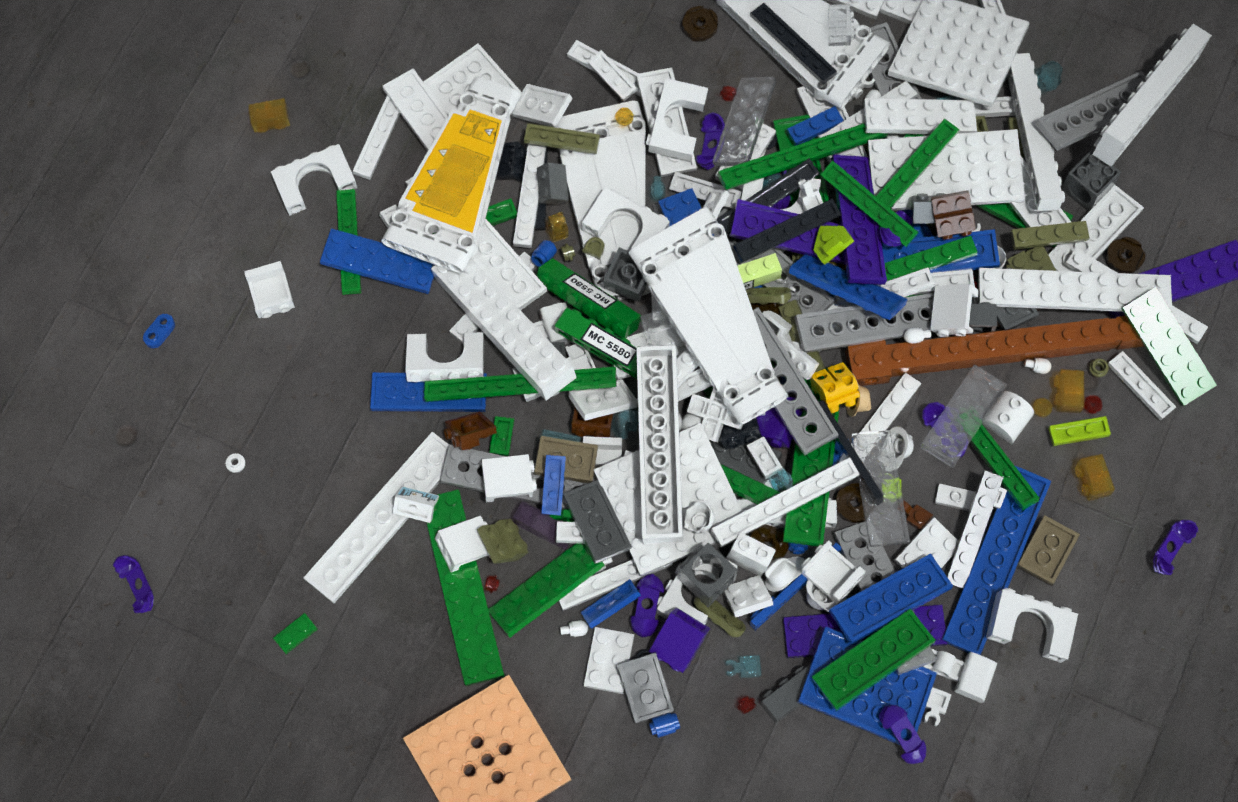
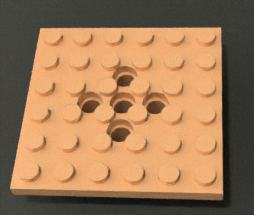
[403,675,571,802]

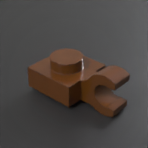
[896,500,933,531]

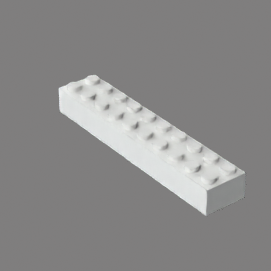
[1092,24,1212,167]
[431,258,577,400]
[637,345,683,544]

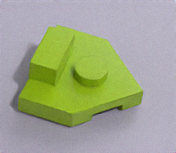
[813,226,854,265]

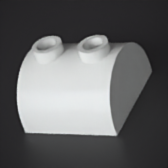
[980,391,1034,445]

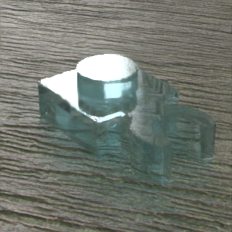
[726,655,761,678]

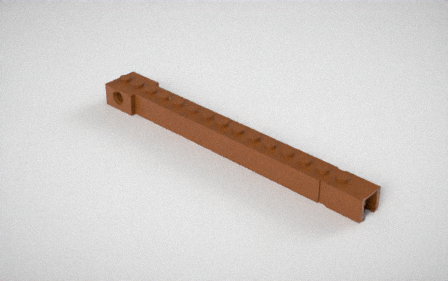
[845,316,1144,386]

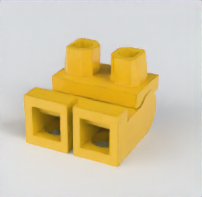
[810,362,860,413]

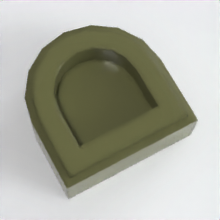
[583,237,605,260]

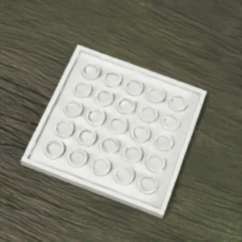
[888,0,1029,107]
[594,423,743,576]

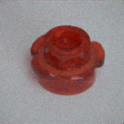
[720,86,737,101]
[1083,395,1103,414]
[484,575,500,594]
[737,696,756,714]

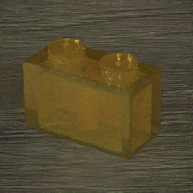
[248,98,290,132]
[1054,369,1084,413]
[1075,454,1115,501]

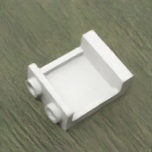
[244,261,295,318]
[930,284,978,337]
[482,454,537,502]
[435,516,491,573]
[726,533,776,577]
[802,541,866,605]

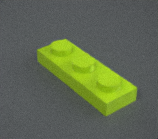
[1048,416,1111,446]

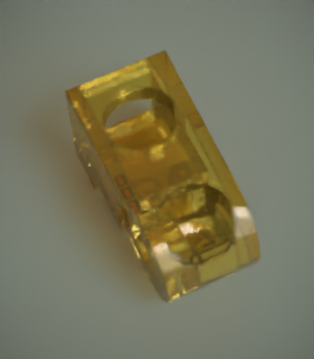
[547,212,569,242]

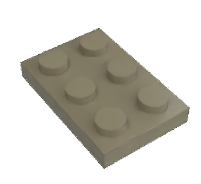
[534,436,598,483]
[1017,515,1080,586]

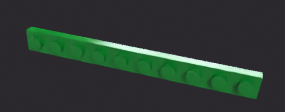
[717,123,889,190]
[424,367,617,402]

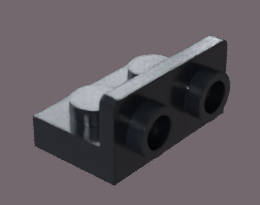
[496,141,527,182]
[720,417,762,450]

